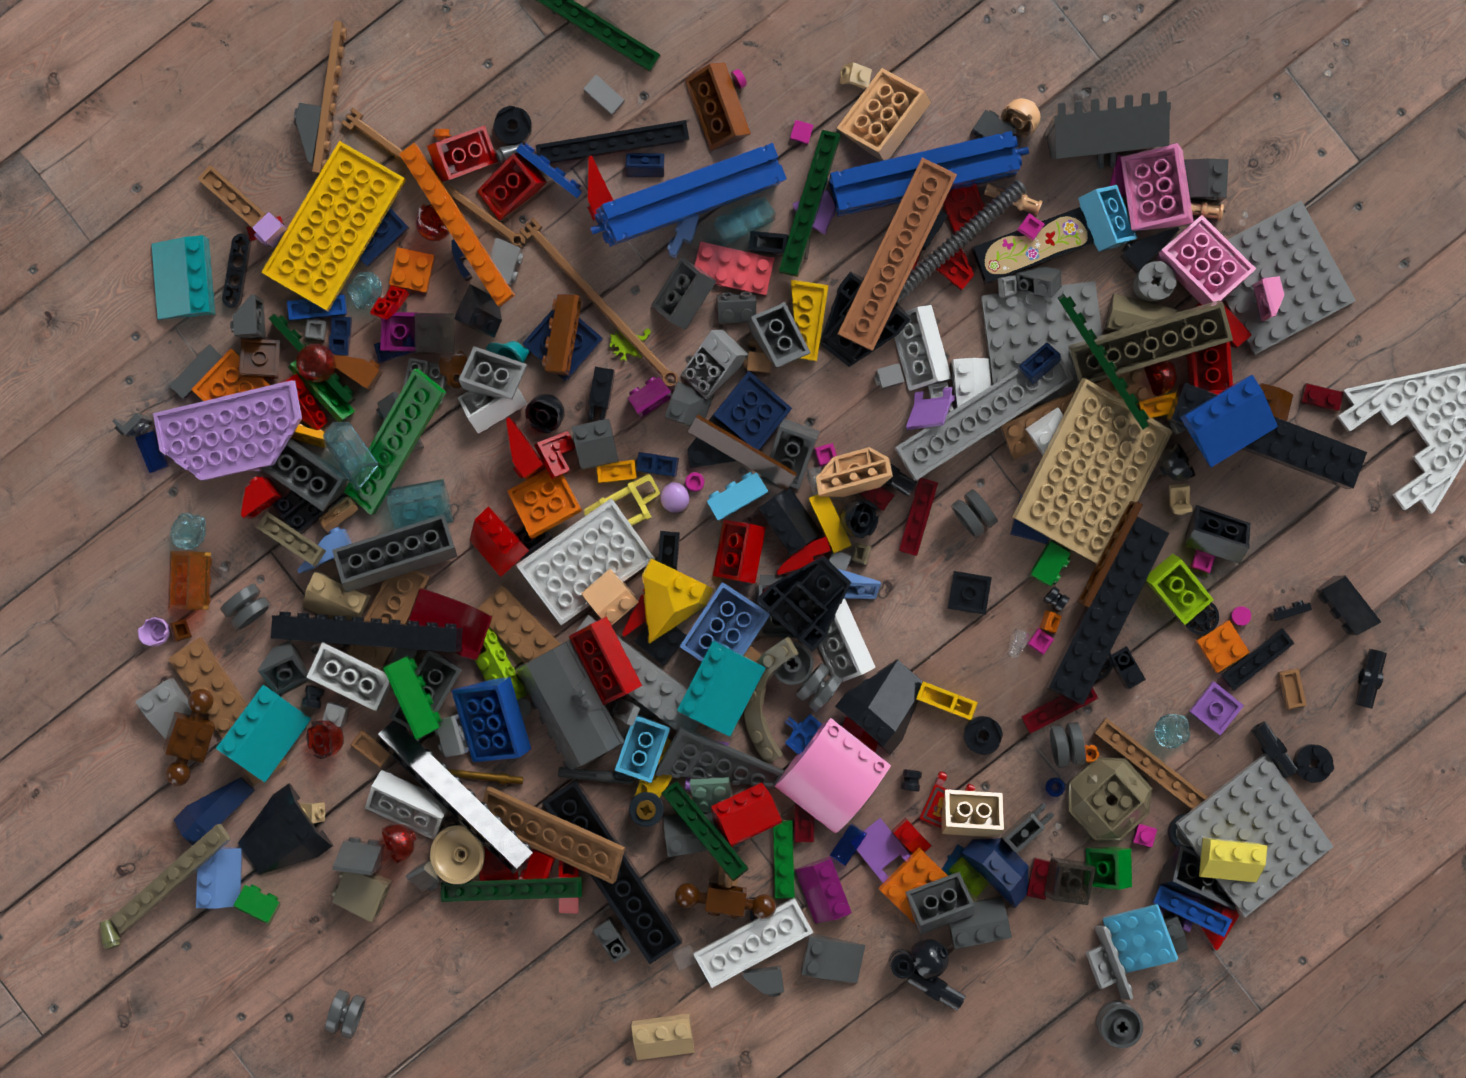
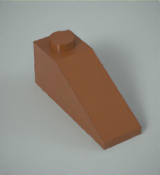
[320,353,383,390]

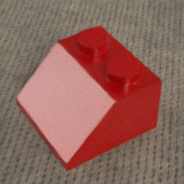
[241,476,282,519]
[519,848,555,880]

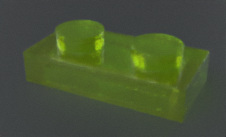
[948,856,989,897]

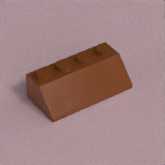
[685,62,751,151]
[542,294,582,376]

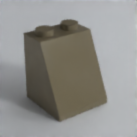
[332,871,393,922]

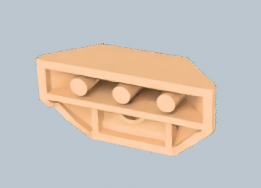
[816,447,893,497]

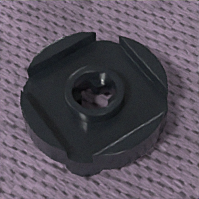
[493,106,532,145]
[963,716,1003,755]
[1293,744,1334,783]

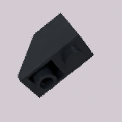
[1109,646,1146,689]

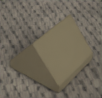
[851,543,872,565]

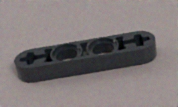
[222,234,251,308]

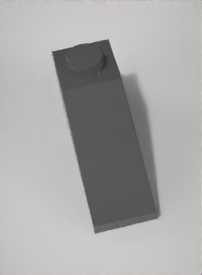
[294,103,322,166]
[406,860,442,891]

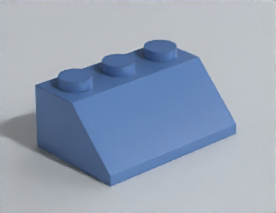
[196,847,242,909]

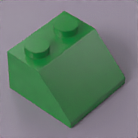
[1086,847,1132,890]

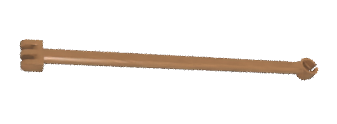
[341,107,526,249]
[519,218,678,387]

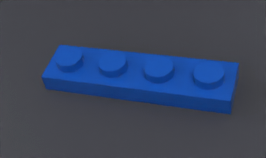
[515,143,582,198]
[1152,885,1232,937]

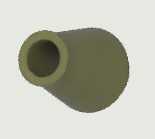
[99,919,121,950]

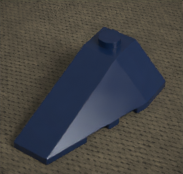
[174,777,255,846]

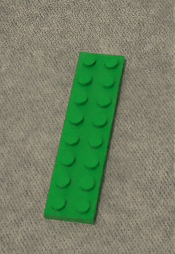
[344,369,446,515]

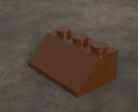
[1259,383,1294,421]

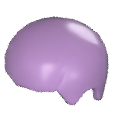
[660,482,689,513]
[138,617,170,647]

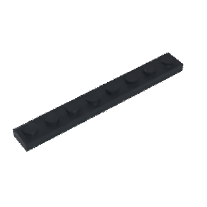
[535,120,689,163]

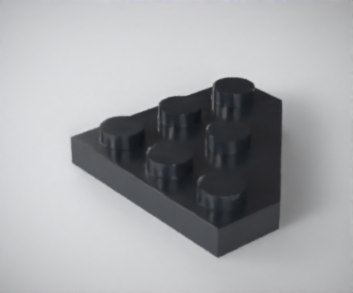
[688,416,738,468]

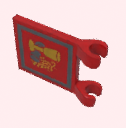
[919,771,975,828]

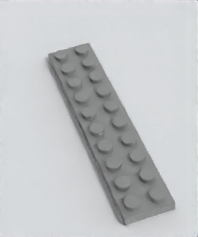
[894,346,1074,481]

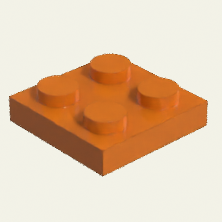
[389,247,435,293]
[1195,620,1250,673]

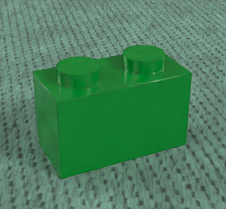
[1028,541,1071,586]
[233,884,281,925]

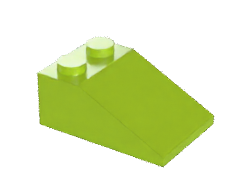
[1146,553,1214,625]

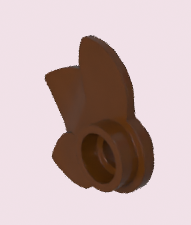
[438,351,467,389]

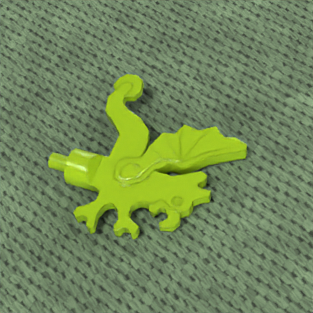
[610,328,651,361]

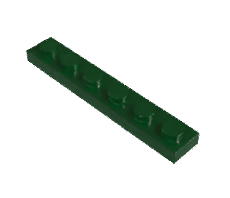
[268,314,356,404]
[662,781,749,882]

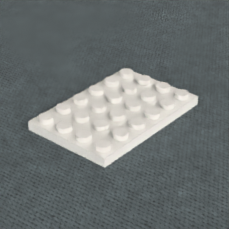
[516,498,655,625]

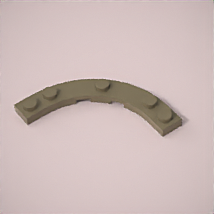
[744,637,799,764]

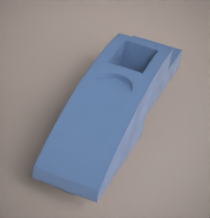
[667,215,699,258]

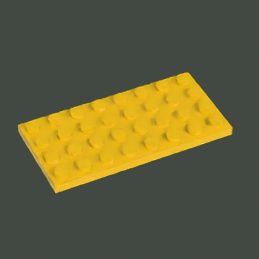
[261,141,406,311]

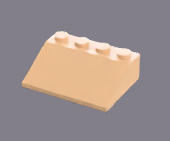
[836,68,931,161]

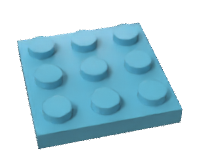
[1103,904,1178,973]

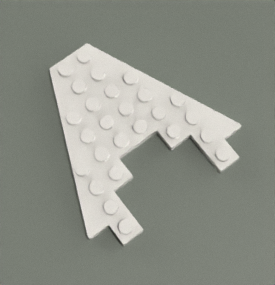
[1337,363,1466,514]

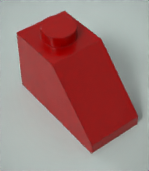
[891,817,932,853]

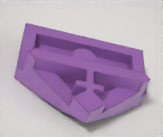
[793,190,835,235]

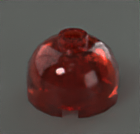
[415,204,450,242]
[296,344,336,383]
[1144,360,1177,396]
[306,720,344,759]
[382,824,417,864]

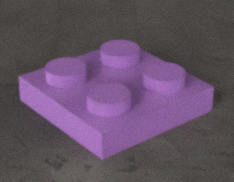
[1189,681,1244,736]

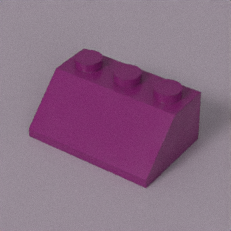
[795,856,852,924]

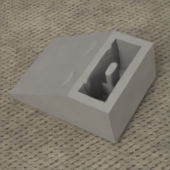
[681,330,749,400]

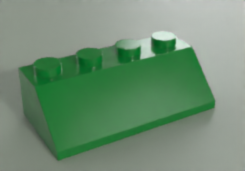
[383,655,442,739]

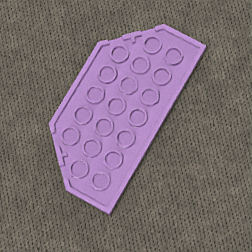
[153,380,302,481]

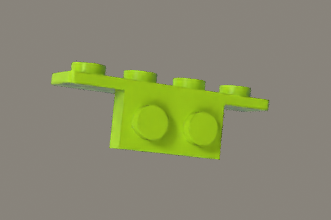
[474,628,527,700]

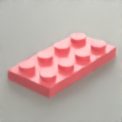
[695,241,775,296]

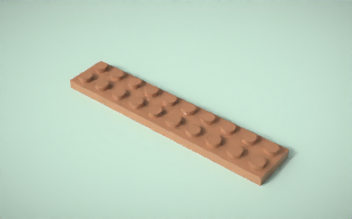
[838,158,957,351]

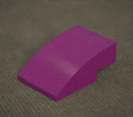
[380,312,444,354]

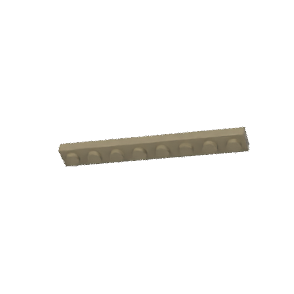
[110,824,231,934]

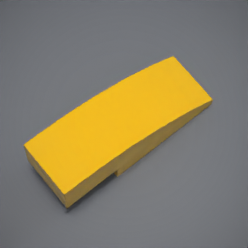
[809,494,852,554]
[916,681,979,720]

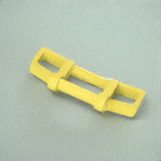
[584,474,660,526]

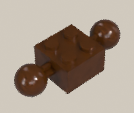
[163,689,215,786]
[675,882,776,919]

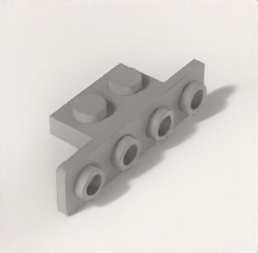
[1085,925,1133,1000]

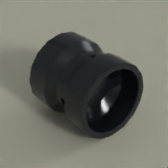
[1043,586,1070,613]
[301,685,325,709]
[901,769,922,792]

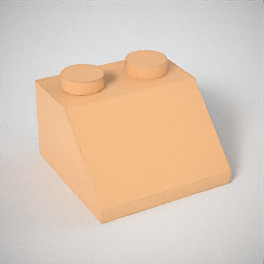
[581,568,639,625]

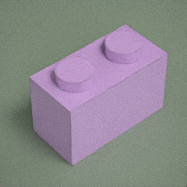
[252,212,287,248]

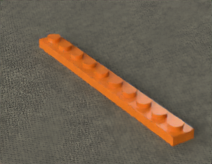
[399,143,515,307]

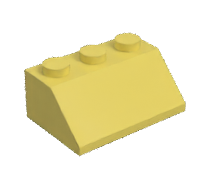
[1199,838,1267,882]

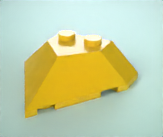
[642,558,714,644]

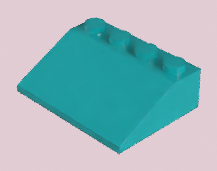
[151,235,216,320]
[677,641,766,736]
[216,685,311,783]

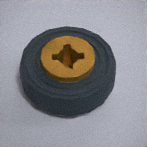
[629,792,664,827]

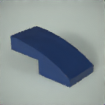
[451,239,472,281]
[329,316,352,355]
[636,452,679,477]

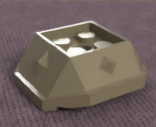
[1068,757,1152,840]

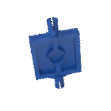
[784,713,822,754]

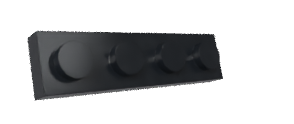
[1221,628,1295,690]

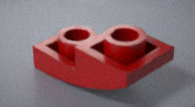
[370,285,409,320]

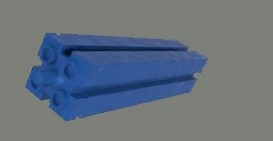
[829,131,1029,217]
[590,143,787,247]

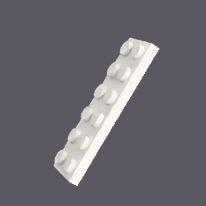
[693,897,813,988]

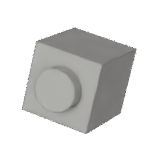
[874,363,905,390]
[322,702,350,727]

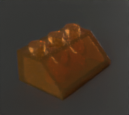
[168,551,212,610]

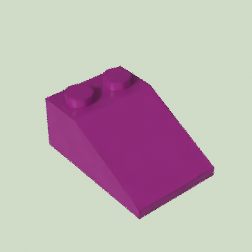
[628,377,672,418]

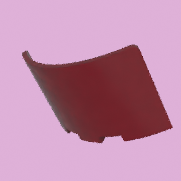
[408,588,492,660]

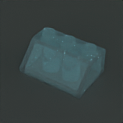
[714,196,776,246]
[323,422,379,491]
[387,479,453,529]

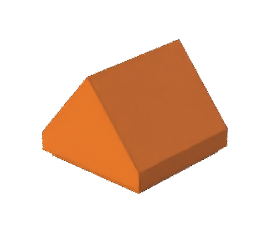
[1039,610,1062,634]

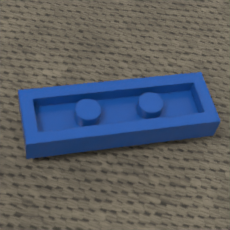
[287,295,347,321]

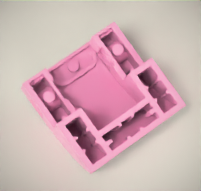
[775,718,891,833]

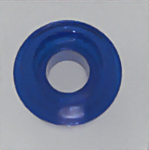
[1045,777,1065,797]

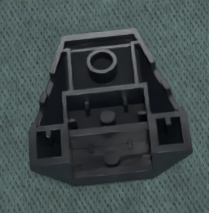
[820,271,911,367]
[756,556,851,652]
[835,659,923,755]
[238,783,334,874]

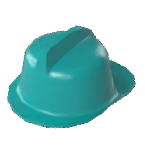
[486,341,529,363]

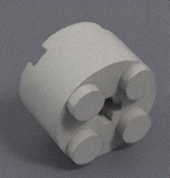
[1133,261,1176,303]

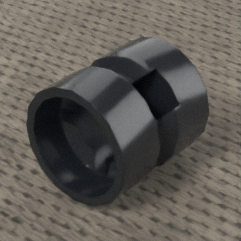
[889,949,916,979]

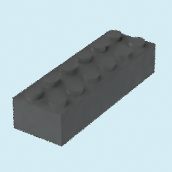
[332,514,458,592]

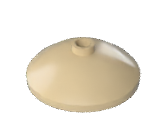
[430,825,485,884]

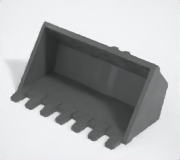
[1044,90,1171,169]
[516,640,625,771]

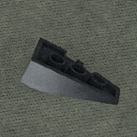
[1159,845,1236,911]

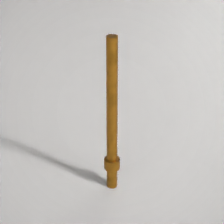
[448,769,524,785]

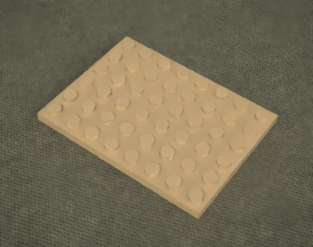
[1012,378,1173,564]

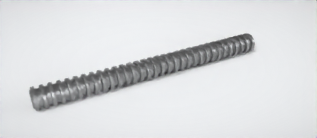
[894,180,1027,307]

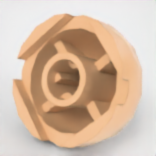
[1001,98,1041,137]

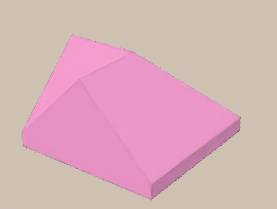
[1252,276,1284,322]

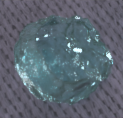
[347,271,382,309]
[170,513,206,550]
[1154,714,1190,749]

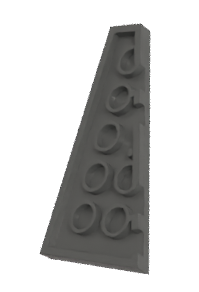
[655,726,784,789]

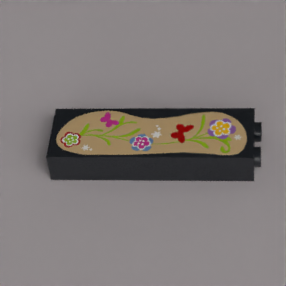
[972,207,1094,285]

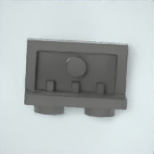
[717,292,756,324]
[112,413,153,438]

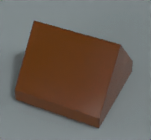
[169,619,192,642]

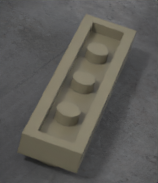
[256,512,326,567]

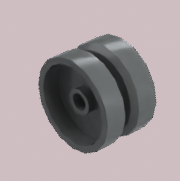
[950,489,998,538]
[220,584,271,631]
[774,642,813,685]
[795,662,843,712]
[1049,722,1086,768]
[325,989,366,1039]
[1096,1000,1143,1048]

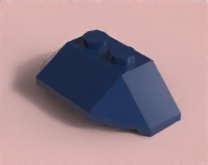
[960,838,1029,908]

